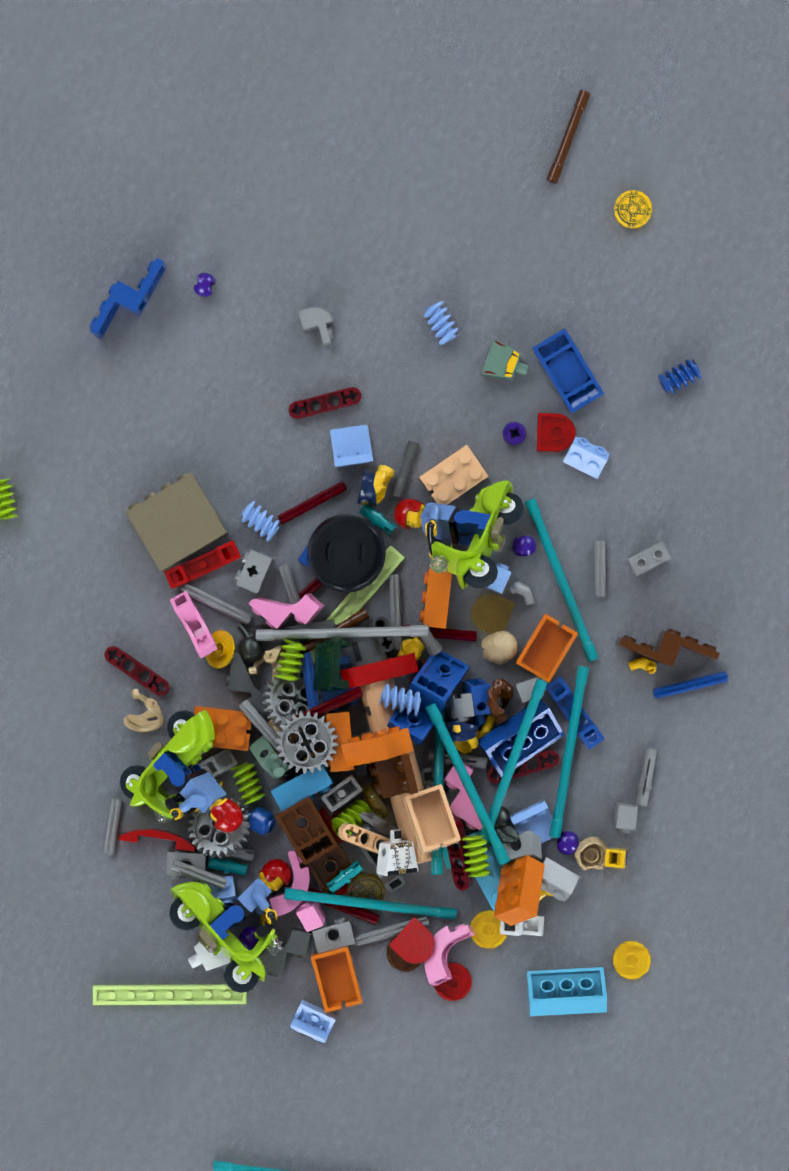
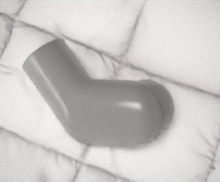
[510,582,535,606]

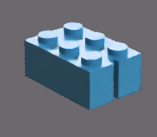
[271,764,334,811]

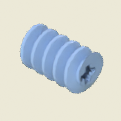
[424,301,459,345]
[239,501,281,542]
[379,684,421,717]

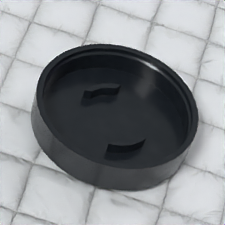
[307,514,386,593]

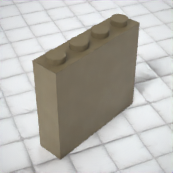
[125,472,228,572]

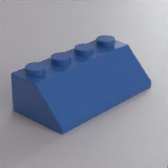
[478,699,565,778]

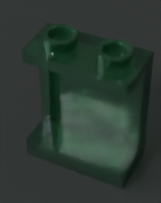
[313,637,351,692]

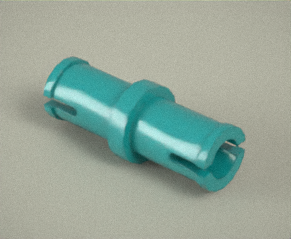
[359,504,396,535]
[208,857,248,876]
[326,860,364,893]

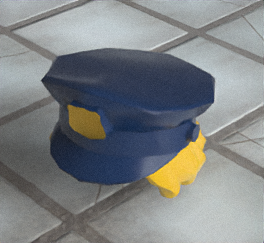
[357,465,394,507]
[445,721,480,754]

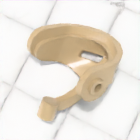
[249,645,286,679]
[123,689,165,732]

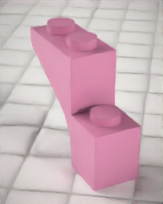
[249,593,325,629]
[444,762,483,831]

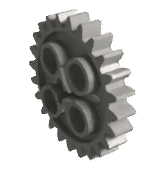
[262,673,323,732]
[275,710,338,774]
[188,797,251,859]

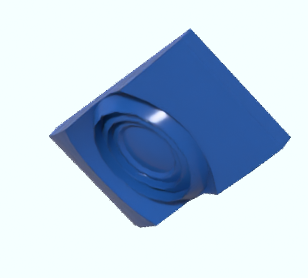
[532,328,604,414]

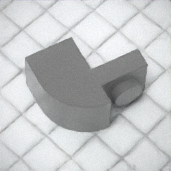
[298,307,334,346]

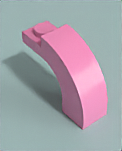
[170,591,218,658]
[269,849,310,916]
[424,924,475,986]

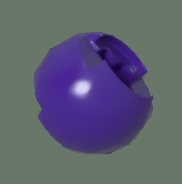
[194,273,215,297]
[502,422,526,446]
[512,536,536,556]
[556,831,579,855]
[239,926,259,950]

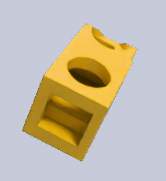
[605,848,628,868]

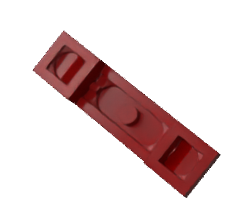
[164,540,241,589]
[339,653,418,689]
[118,828,196,852]

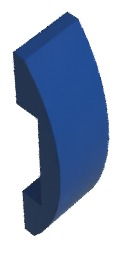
[546,676,605,750]

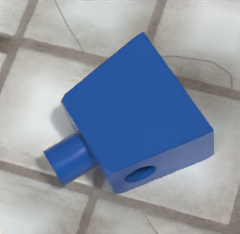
[462,678,491,725]

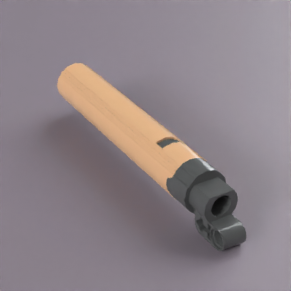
[351,616,443,864]

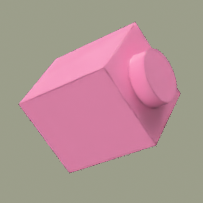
[296,901,326,932]

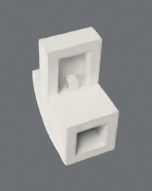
[500,915,544,936]

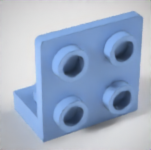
[330,425,373,468]
[510,799,554,844]

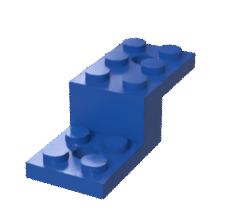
[90,258,167,339]
[387,650,470,745]

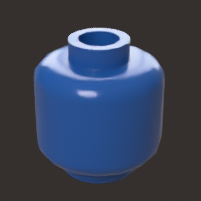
[247,807,276,835]

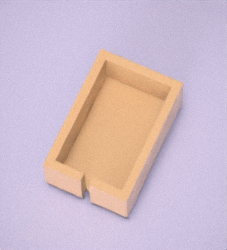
[419,445,489,505]
[403,784,461,855]

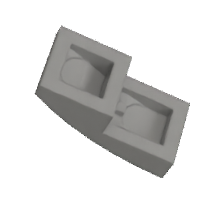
[199,749,238,778]
[359,812,396,835]

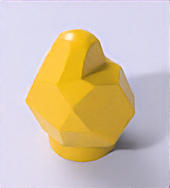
[397,637,425,660]

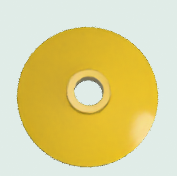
[206,630,235,669]

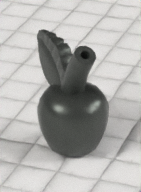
[237,623,271,663]
[489,806,519,846]

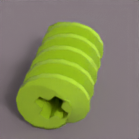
[0,479,18,520]
[274,639,306,681]
[230,762,265,805]
[331,799,372,839]
[462,835,490,877]

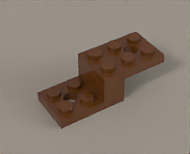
[615,629,720,667]
[366,753,419,799]
[275,795,352,892]

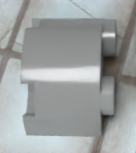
[449,693,474,722]

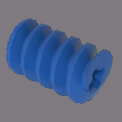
[658,359,702,394]

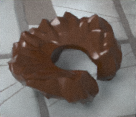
[486,678,513,724]

